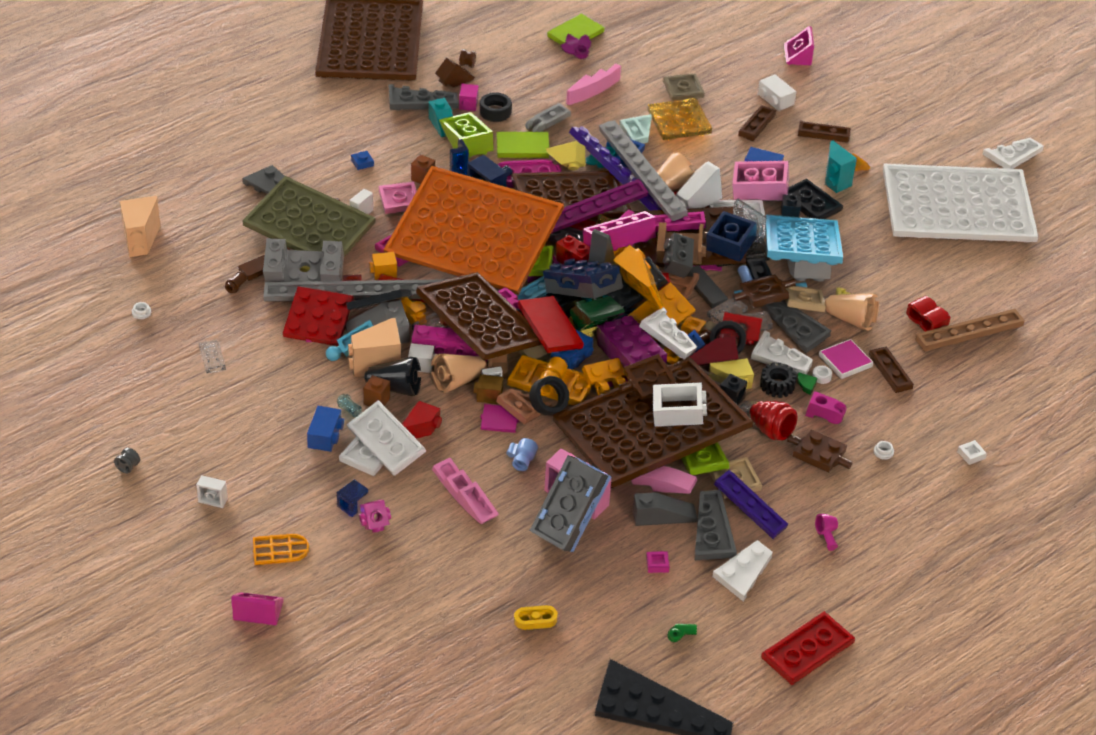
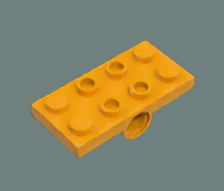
[507,355,593,405]

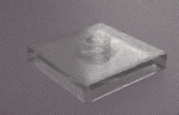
[733,198,767,243]

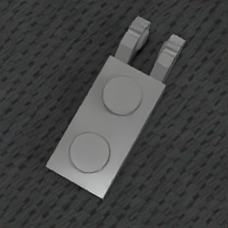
[525,103,571,132]

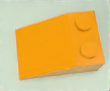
[613,245,663,310]

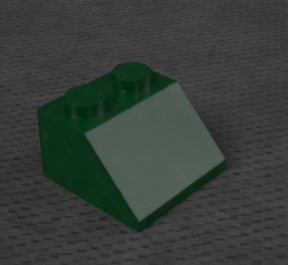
[569,296,625,331]

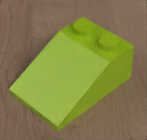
[439,112,494,159]

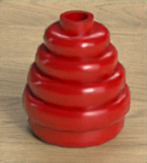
[749,401,798,441]

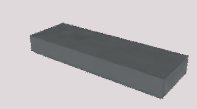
[686,265,728,308]

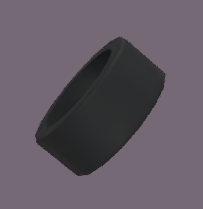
[480,92,512,122]
[710,321,746,355]
[529,376,569,415]

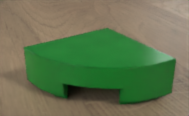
[797,372,817,395]

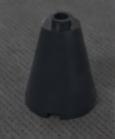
[365,357,421,396]

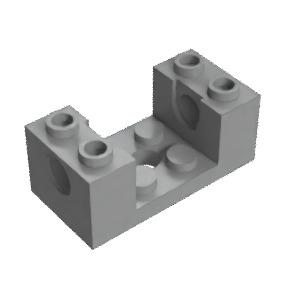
[263,238,344,282]

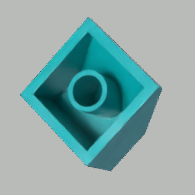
[825,140,857,193]

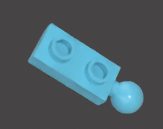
[326,320,374,361]

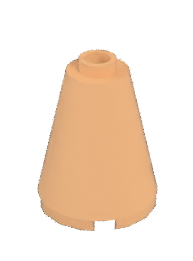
[657,152,695,191]
[825,293,879,331]
[431,354,488,393]

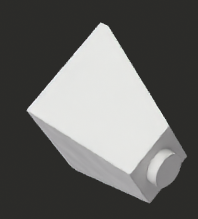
[676,161,722,209]

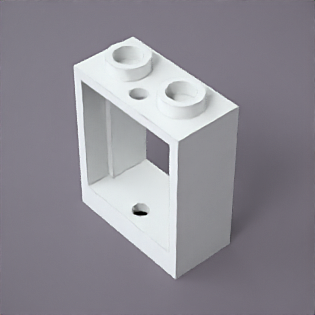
[653,383,707,426]

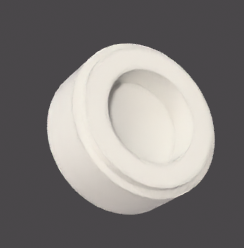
[812,366,832,384]

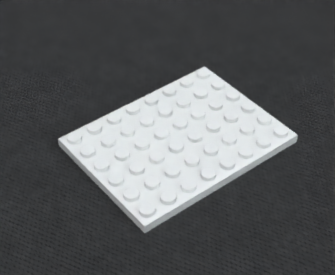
[883,164,1038,242]

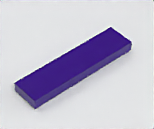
[714,469,788,539]

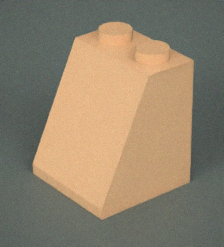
[120,196,160,257]
[348,318,401,377]

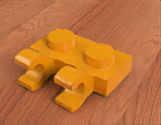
[582,358,626,395]

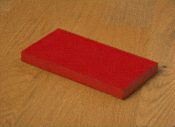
[518,296,584,353]
[761,611,855,685]

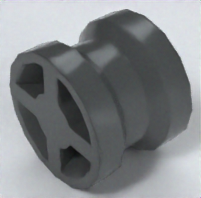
[114,447,141,474]

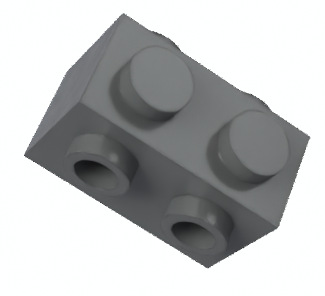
[663,232,694,278]

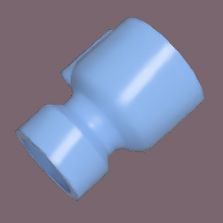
[506,438,538,471]

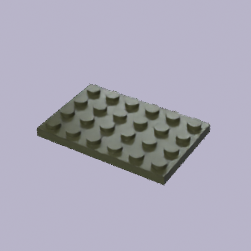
[242,176,376,257]

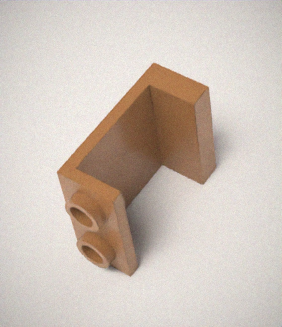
[657,222,707,264]

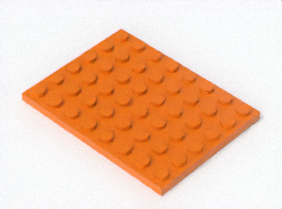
[383,165,564,295]

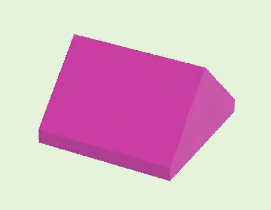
[784,26,814,65]
[231,592,284,625]

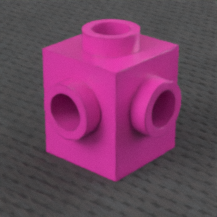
[359,500,391,533]

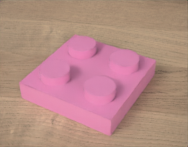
[379,182,417,214]

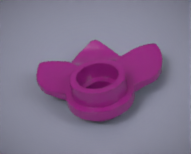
[561,34,591,59]

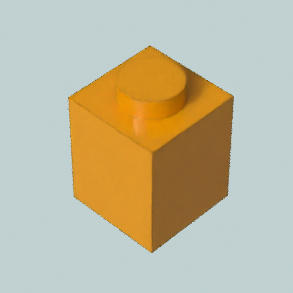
[369,252,397,280]

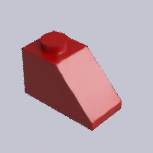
[402,401,442,439]

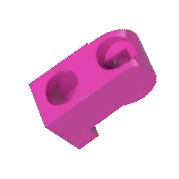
[805,391,847,424]

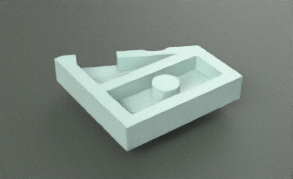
[620,114,652,143]

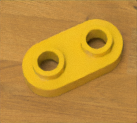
[514,605,558,630]

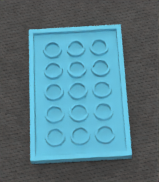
[765,214,843,265]

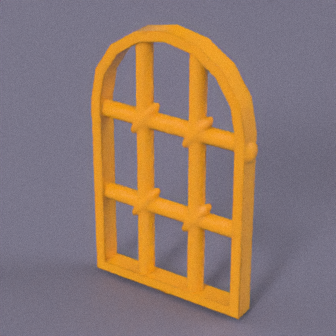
[253,534,309,565]

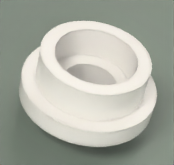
[132,302,151,320]
[874,441,894,459]

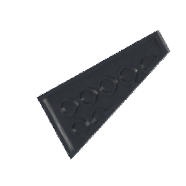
[595,659,734,735]

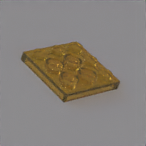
[647,98,712,140]

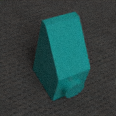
[429,98,453,138]

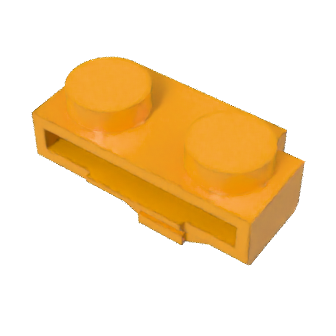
[401,298,426,325]

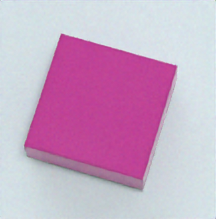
[646,551,670,573]

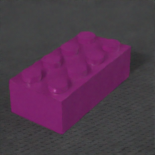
[597,316,667,376]

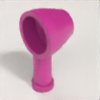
[815,514,838,551]

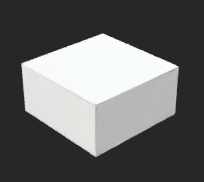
[350,189,373,214]
[196,475,228,508]

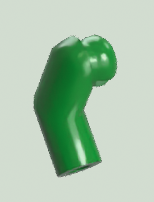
[667,624,697,642]

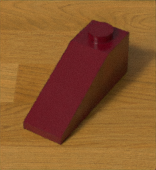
[688,333,739,366]

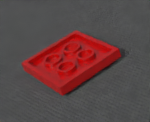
[283,286,354,346]

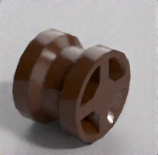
[459,49,476,68]

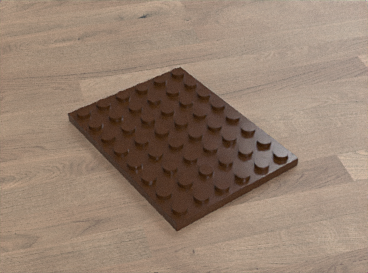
[315,0,423,81]
[553,357,753,488]

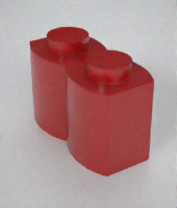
[906,296,951,332]

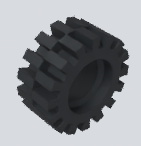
[760,362,797,398]

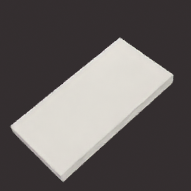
[347,400,426,476]

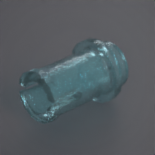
[337,394,362,417]

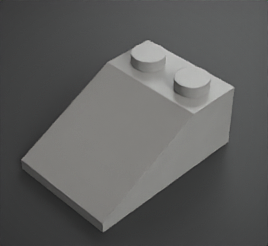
[787,259,831,282]
[345,300,409,343]

